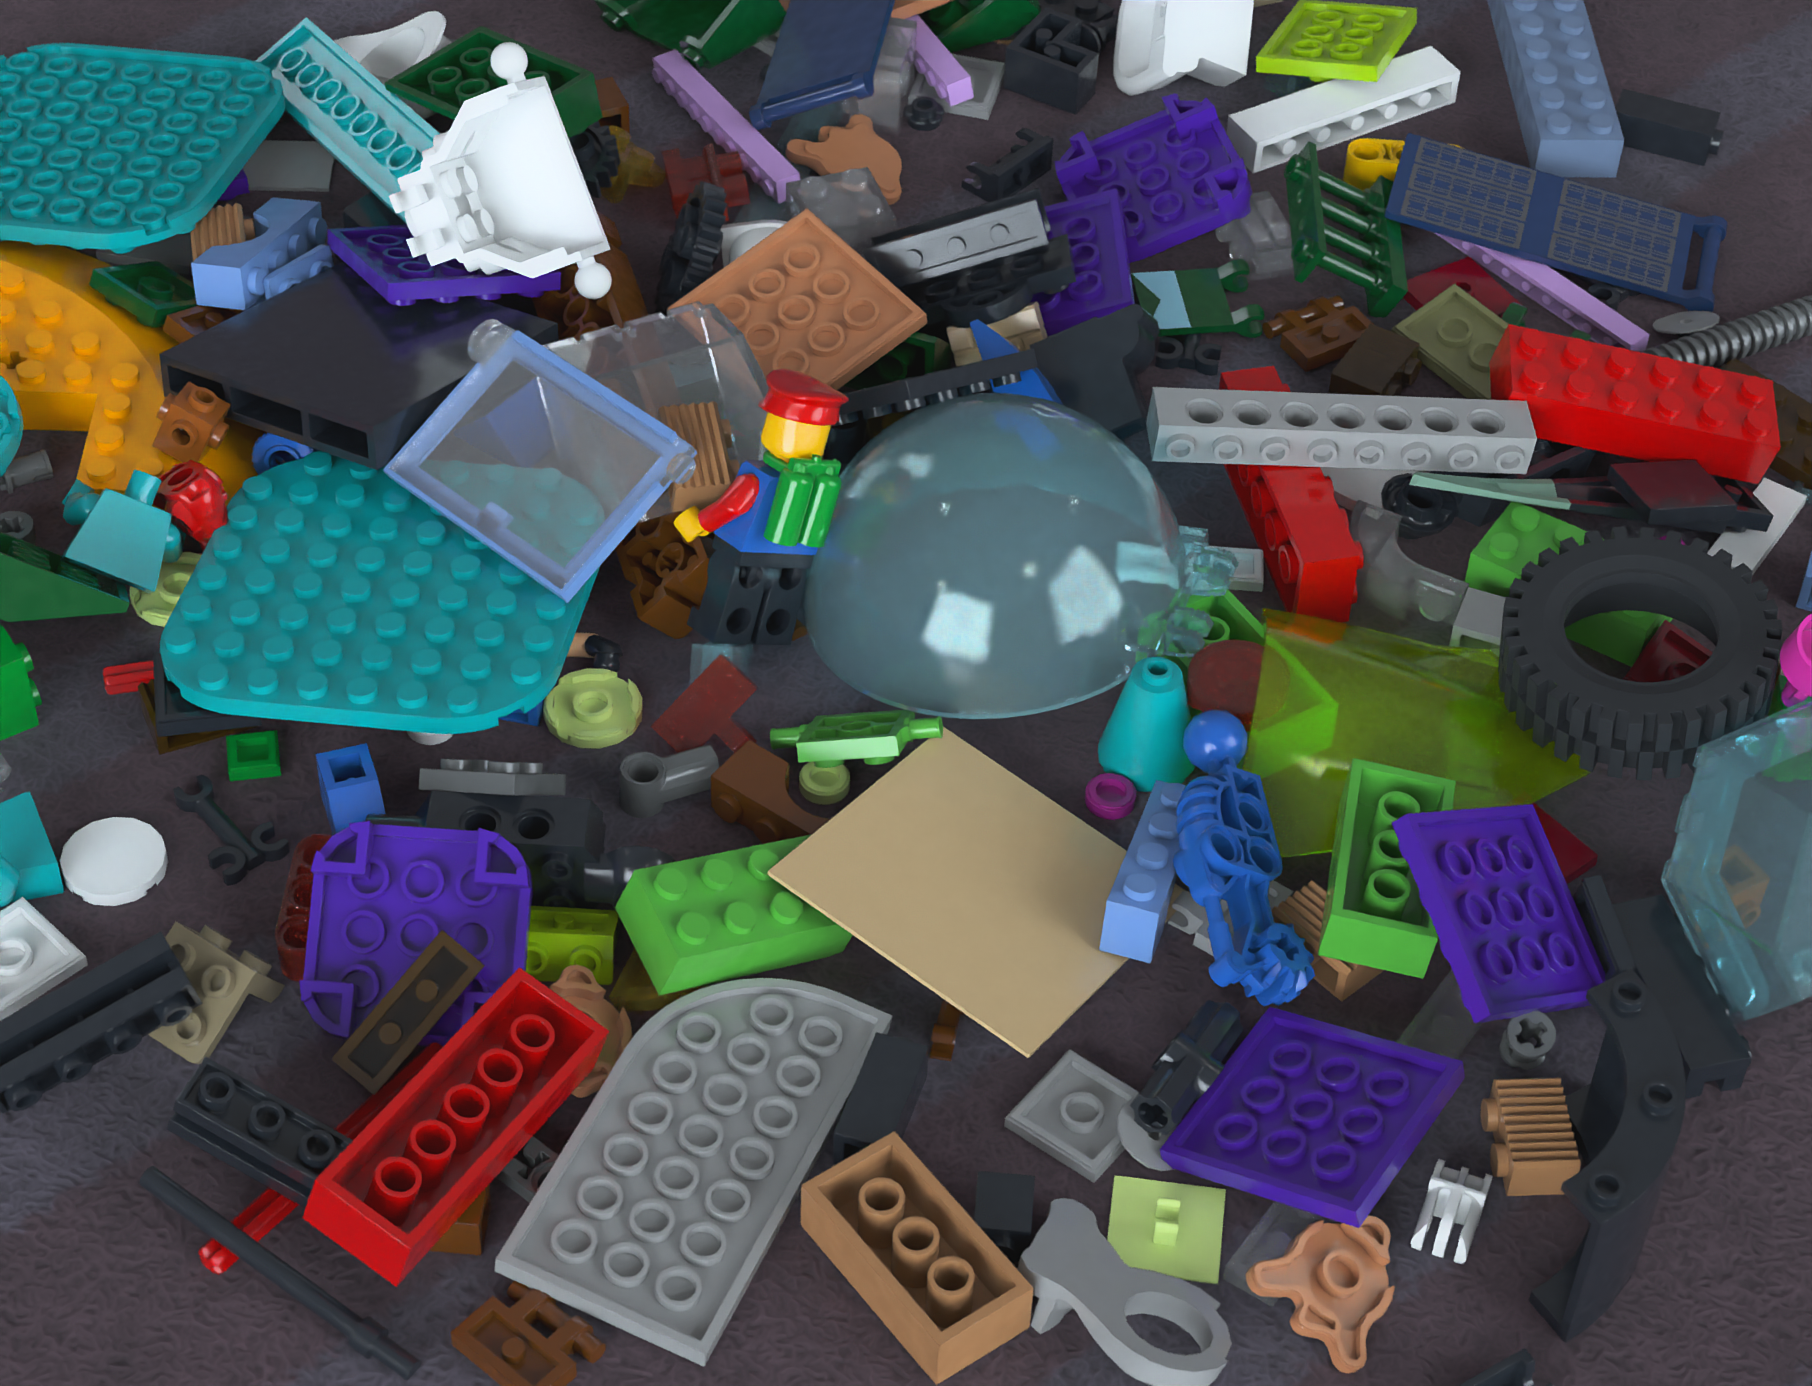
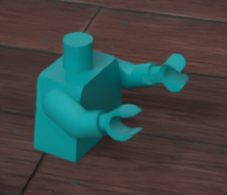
[61,470,186,594]
[0,791,64,907]

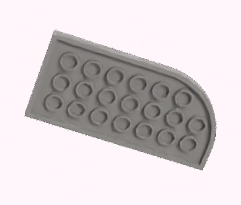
[495,978,892,1367]

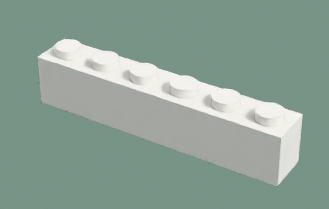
[1227,46,1461,173]

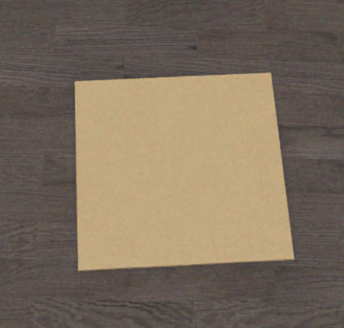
[767,727,1186,1058]

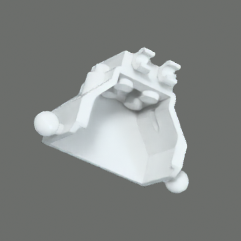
[389,42,612,299]

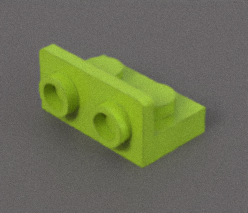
[526,906,620,985]

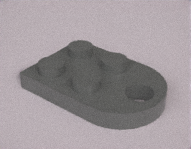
[419,759,567,795]

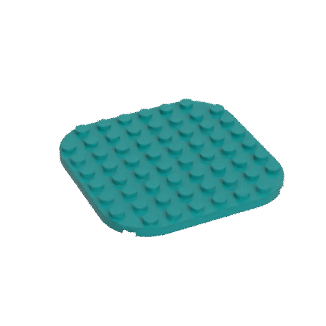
[0,43,285,254]
[160,451,607,734]

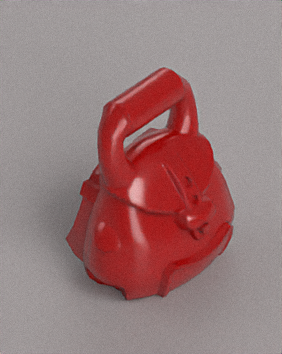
[153,460,228,552]

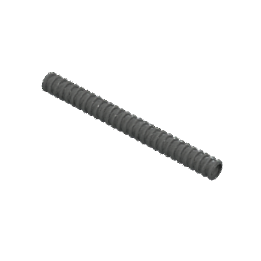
[1639,295,1812,368]

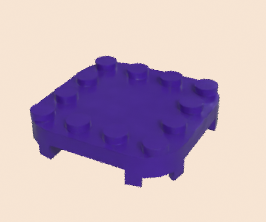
[1054,93,1252,263]
[299,821,533,1047]

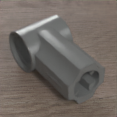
[619,745,719,818]

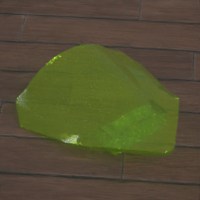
[1242,608,1595,857]

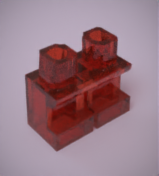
[662,143,750,221]

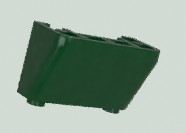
[594,0,787,70]

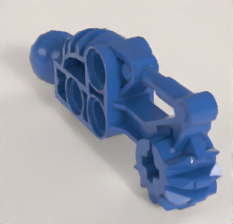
[1173,709,1315,1007]

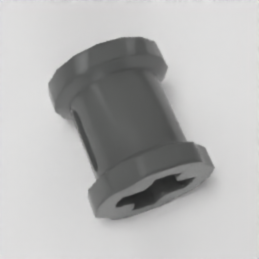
[1499,1010,1556,1070]

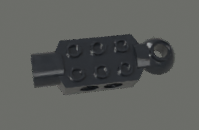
[1381,438,1601,539]
[365,791,677,912]

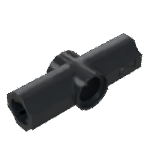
[1130,999,1244,1135]

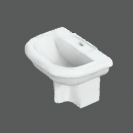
[1113,0,1254,96]

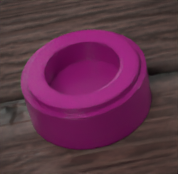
[1085,773,1136,820]

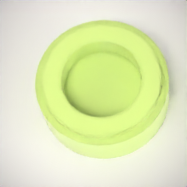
[799,762,850,805]

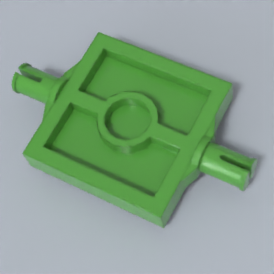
[770,709,943,768]

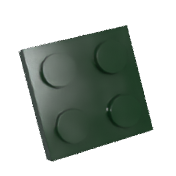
[89,261,199,328]

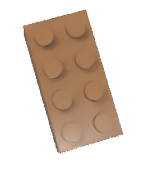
[801,1131,1034,1385]

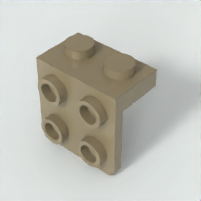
[148,921,285,1064]

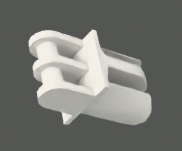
[1411,1159,1493,1264]

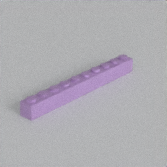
[886,15,974,107]
[652,49,802,204]
[1434,232,1650,352]

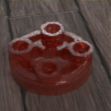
[1186,640,1289,732]

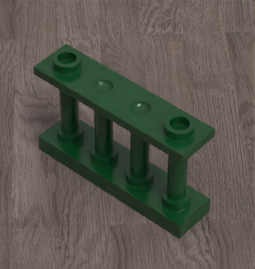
[1284,141,1408,318]

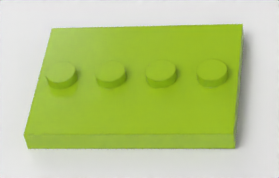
[1256,0,1417,82]

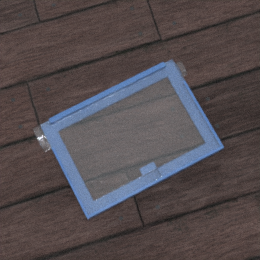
[383,319,697,603]

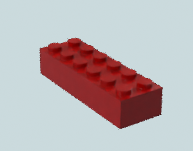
[1489,324,1781,484]
[1219,366,1364,629]
[302,967,609,1287]

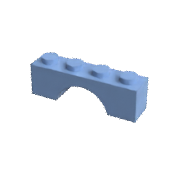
[191,197,327,310]
[1099,780,1186,964]

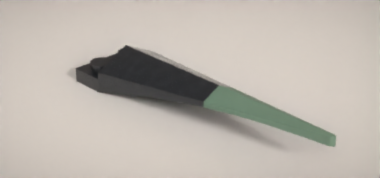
[1409,472,1774,534]

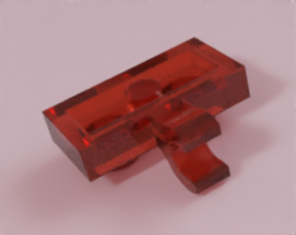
[651,653,758,753]

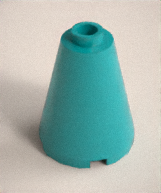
[1098,657,1195,792]

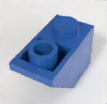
[316,743,386,835]

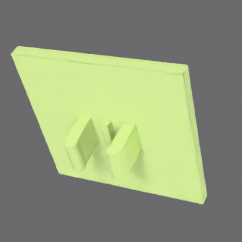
[1107,1175,1226,1284]

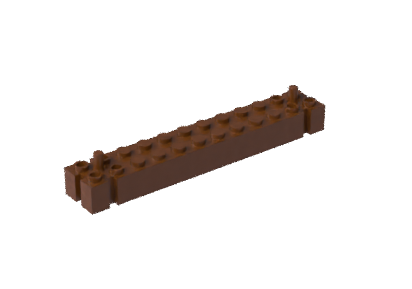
[531,210,716,639]

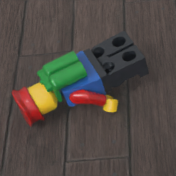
[673,368,849,645]

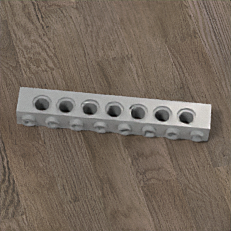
[1146,387,1537,474]

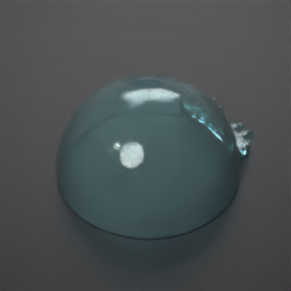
[803,393,1239,719]

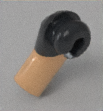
[567,633,623,672]

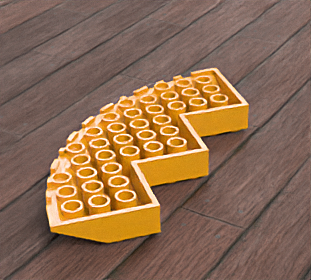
[0,240,267,510]

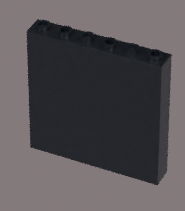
[159,261,560,470]

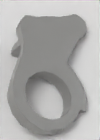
[1017,1198,1232,1386]

